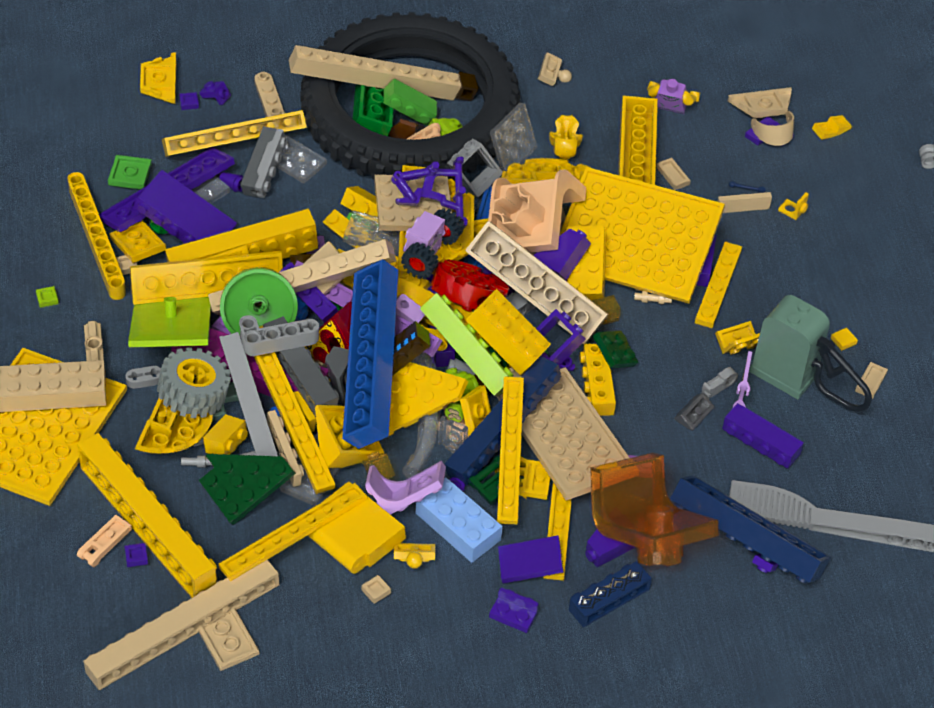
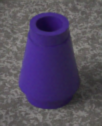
[219,172,243,192]

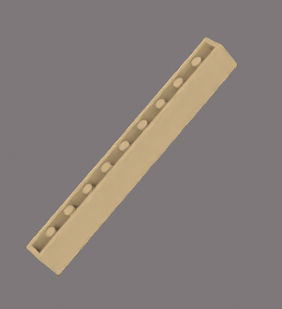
[289,45,461,100]
[208,239,396,316]
[84,560,279,690]

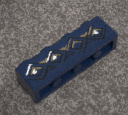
[569,561,652,628]

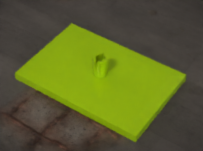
[128,297,211,347]

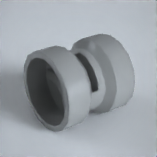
[919,144,934,169]

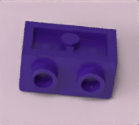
[489,588,539,633]

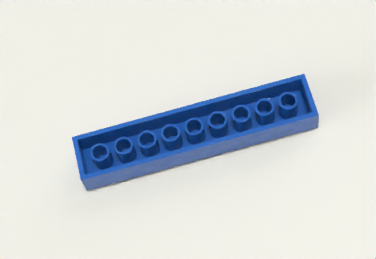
[342,259,398,449]

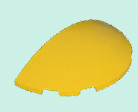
[501,158,591,184]
[135,383,213,454]

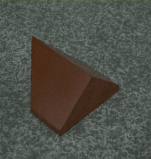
[387,119,426,139]

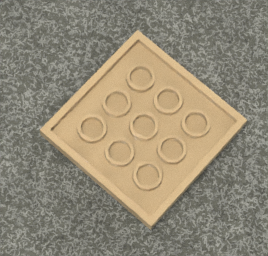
[374,175,452,231]

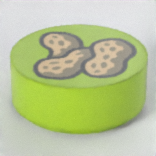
[445,403,464,422]

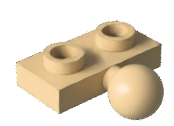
[538,52,572,86]

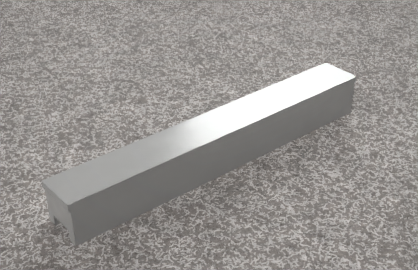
[219,332,278,456]

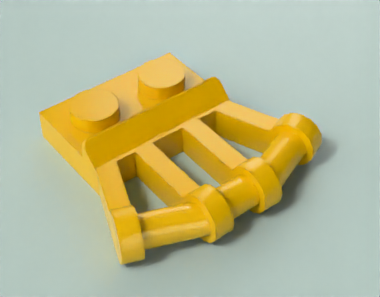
[495,456,550,500]

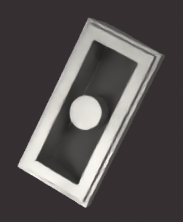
[674,392,715,431]

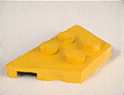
[140,52,176,104]

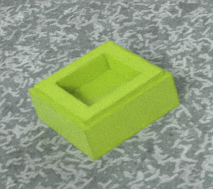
[36,286,59,308]

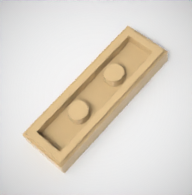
[717,192,772,213]

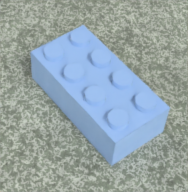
[416,477,503,563]

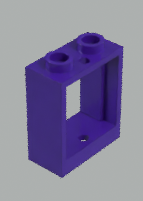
[536,309,586,366]

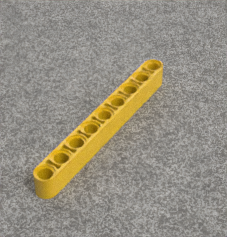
[68,172,126,300]

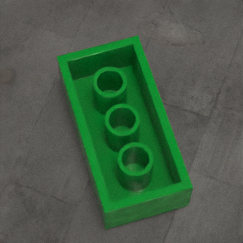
[352,84,393,136]

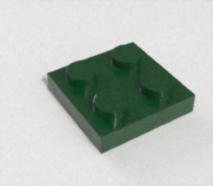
[593,331,639,369]

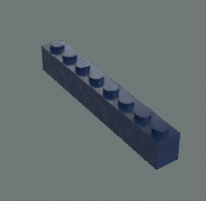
[444,356,562,486]

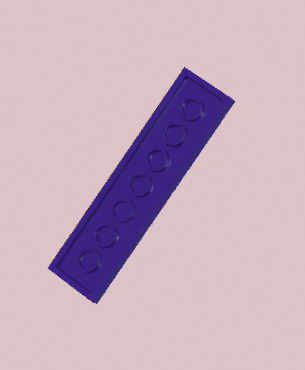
[99,147,235,232]

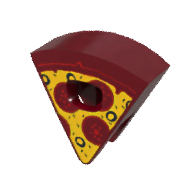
[304,301,352,364]

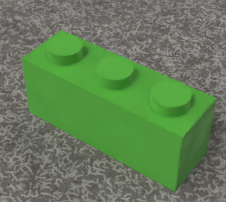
[384,78,437,126]

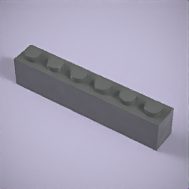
[263,316,339,417]

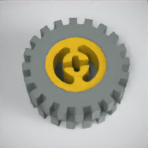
[157,347,231,418]

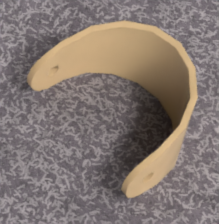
[751,111,794,146]

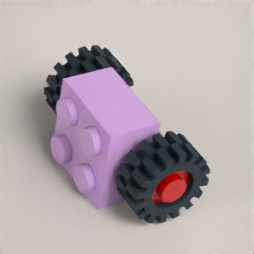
[401,208,464,279]

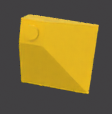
[315,405,385,468]

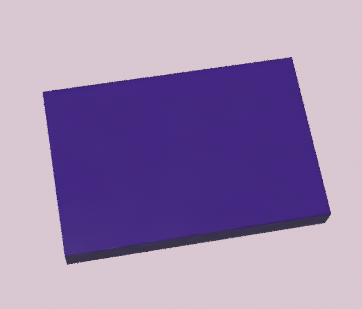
[498,535,564,584]

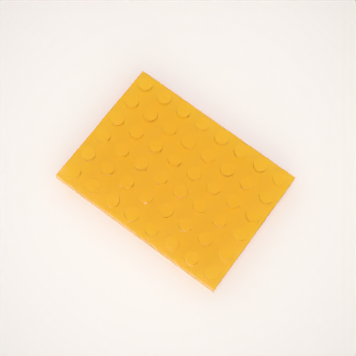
[559,167,725,304]
[0,348,127,506]

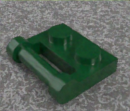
[467,456,521,505]

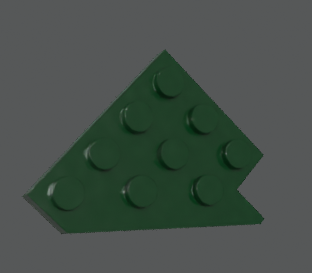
[199,454,296,525]

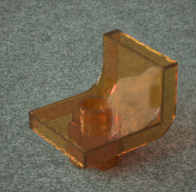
[590,452,718,566]

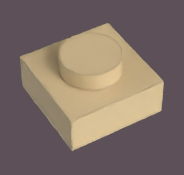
[116,255,137,275]
[361,575,391,604]

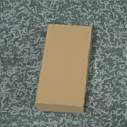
[656,158,691,190]
[855,362,888,399]

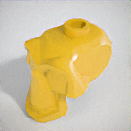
[549,115,583,160]

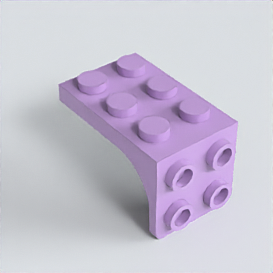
[365,461,446,515]

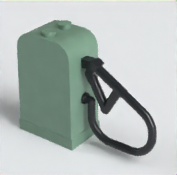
[749,295,872,412]

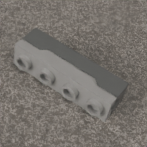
[241,126,287,199]

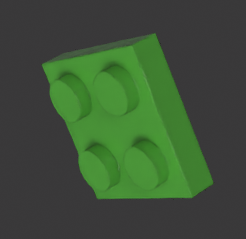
[108,155,152,189]

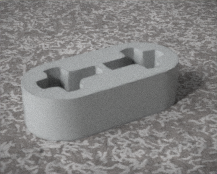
[126,366,161,389]

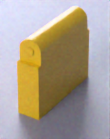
[307,481,406,574]

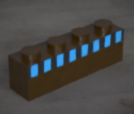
[392,321,431,376]

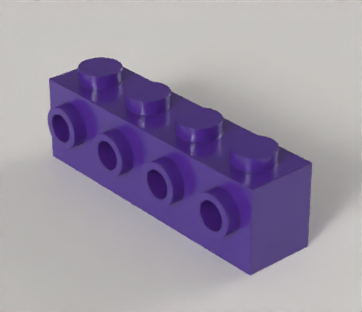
[722,403,804,469]

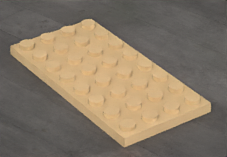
[496,367,638,500]

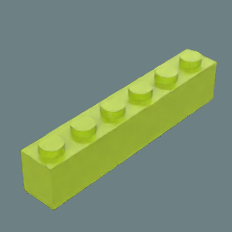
[420,293,514,397]

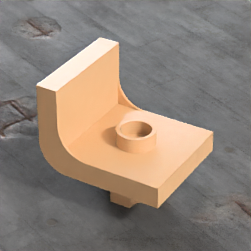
[488,169,586,253]

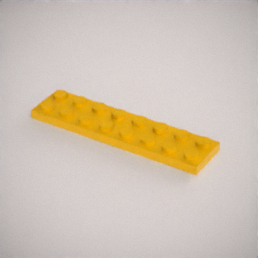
[130,251,283,305]

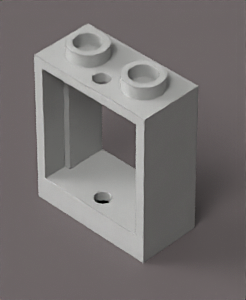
[447,139,502,197]

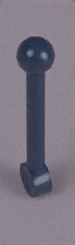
[729,181,766,193]

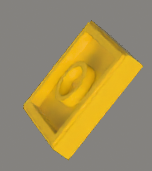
[460,385,491,436]

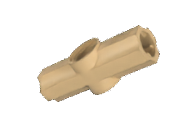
[84,321,104,361]

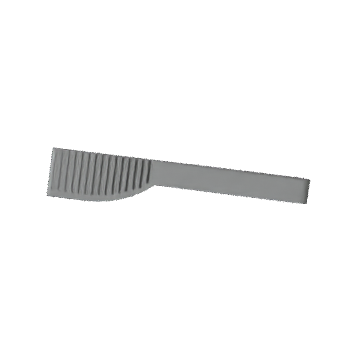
[729,480,934,552]

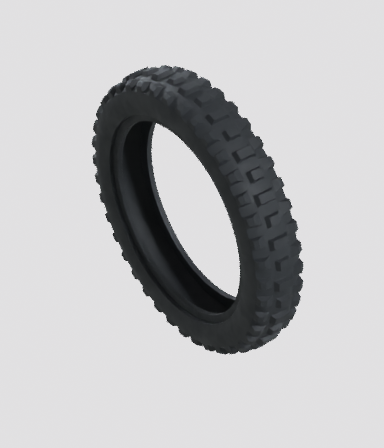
[300,12,520,180]

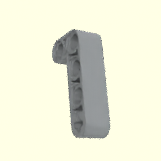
[239,315,319,356]

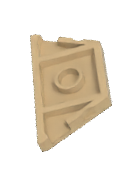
[728,87,792,118]

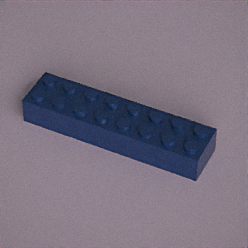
[670,475,831,583]

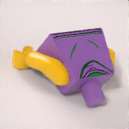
[647,79,700,114]

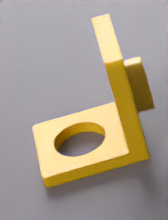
[778,192,809,220]

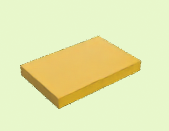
[109,221,166,263]

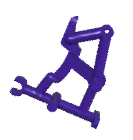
[391,157,468,228]

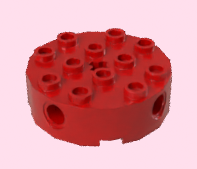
[430,259,510,312]

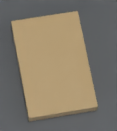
[196,603,259,671]

